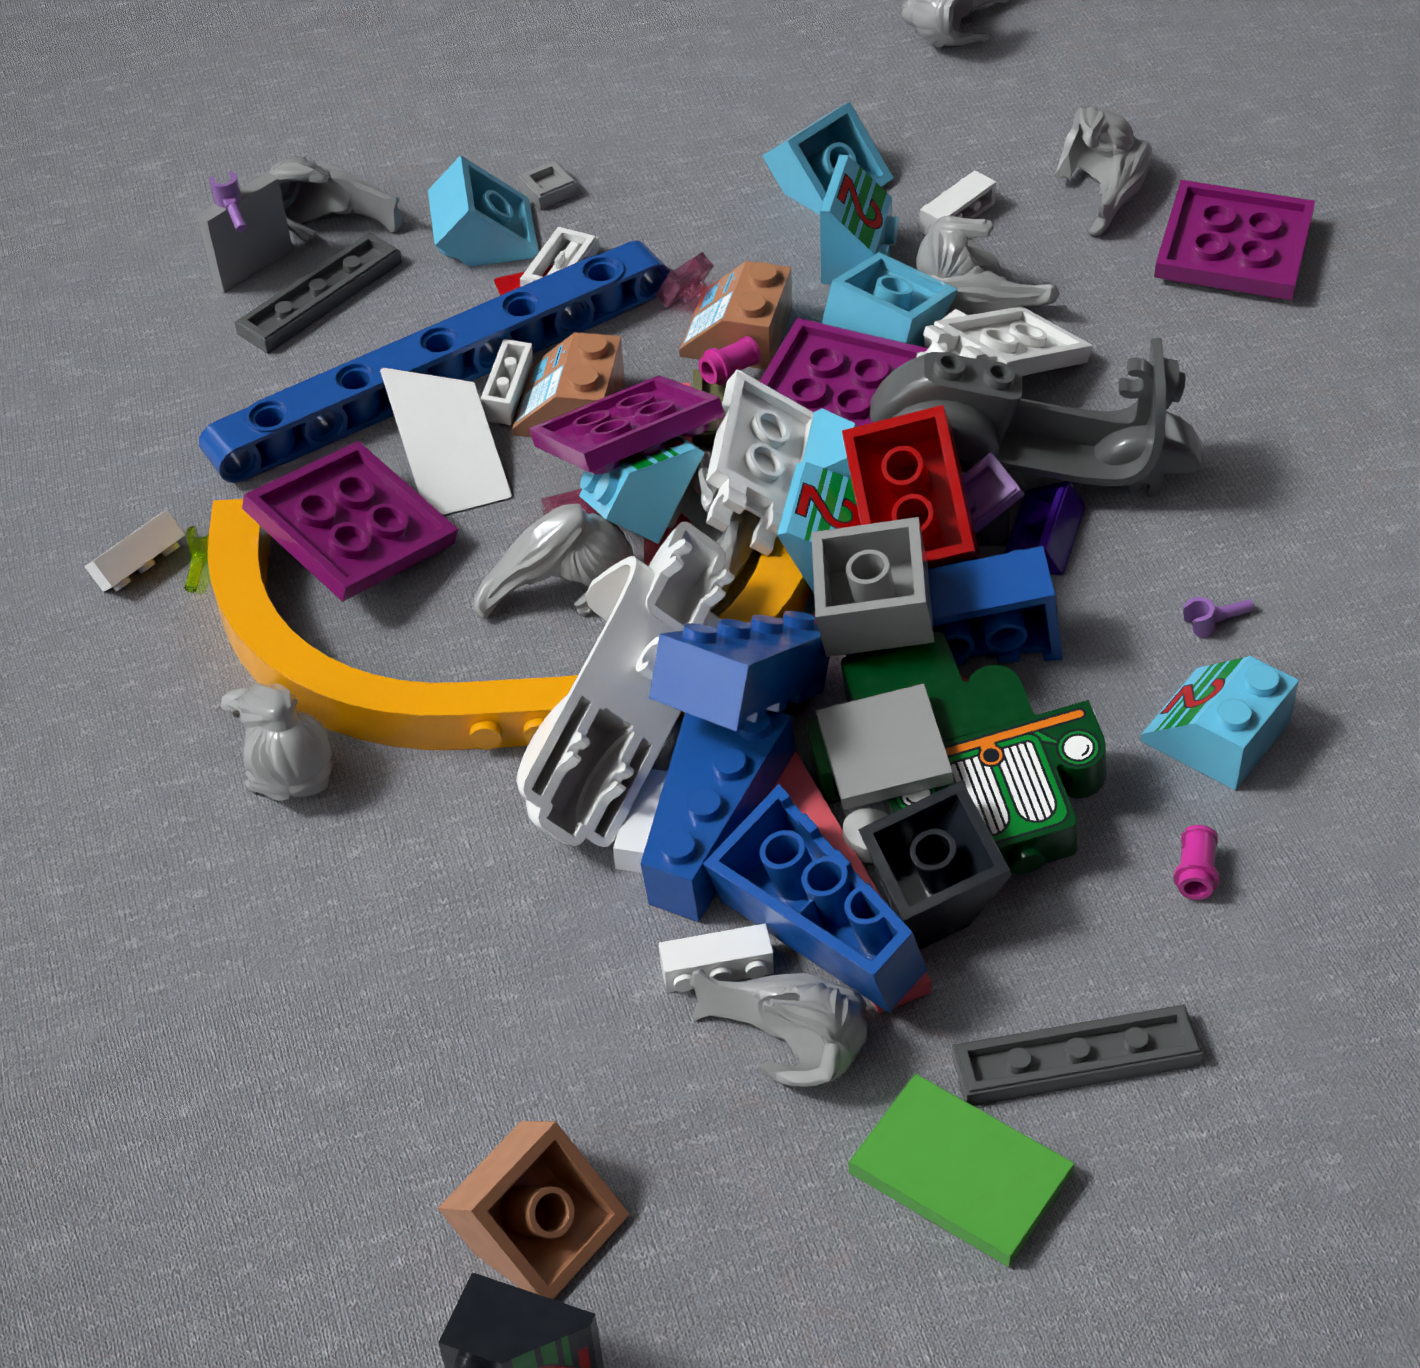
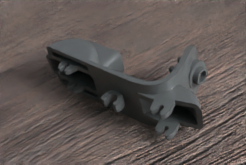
[870,338,1203,497]

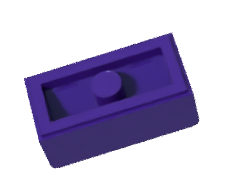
[1004,481,1085,575]

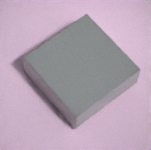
[518,160,578,210]

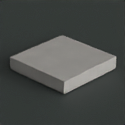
[197,172,293,293]
[816,684,954,810]

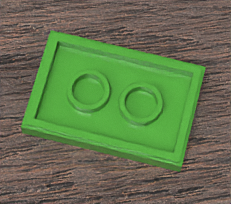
[849,1073,1074,1267]

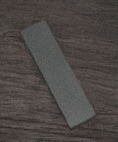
[234,232,402,354]
[952,1004,1203,1106]

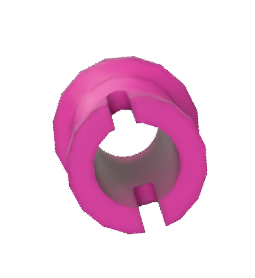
[698,336,761,385]
[1173,825,1220,900]

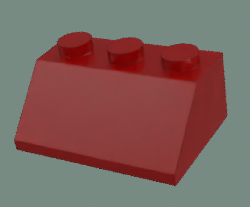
[842,405,981,569]

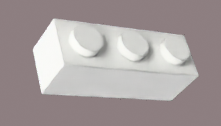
[919,170,996,235]
[481,339,533,425]
[84,510,185,592]
[613,769,668,873]
[659,923,774,993]

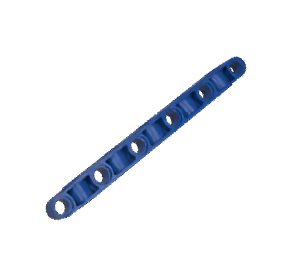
[199,240,671,483]

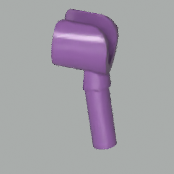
[210,171,247,233]
[1183,597,1254,638]

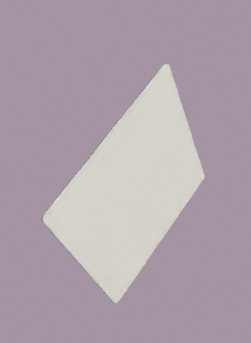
[380,368,512,515]

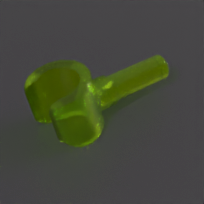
[184,526,209,593]

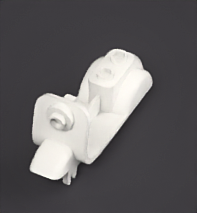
[516,522,734,847]

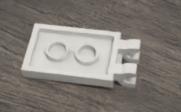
[917,306,1093,376]
[706,369,814,556]

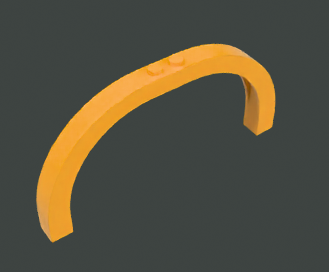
[208,499,811,750]

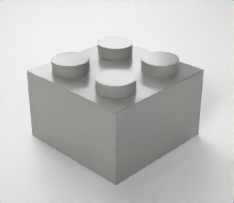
[811,517,934,657]

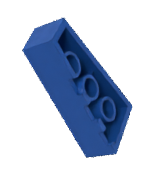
[846,546,1063,665]
[649,611,830,732]
[640,710,796,922]
[703,784,927,1013]

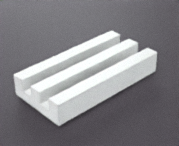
[520,227,599,287]

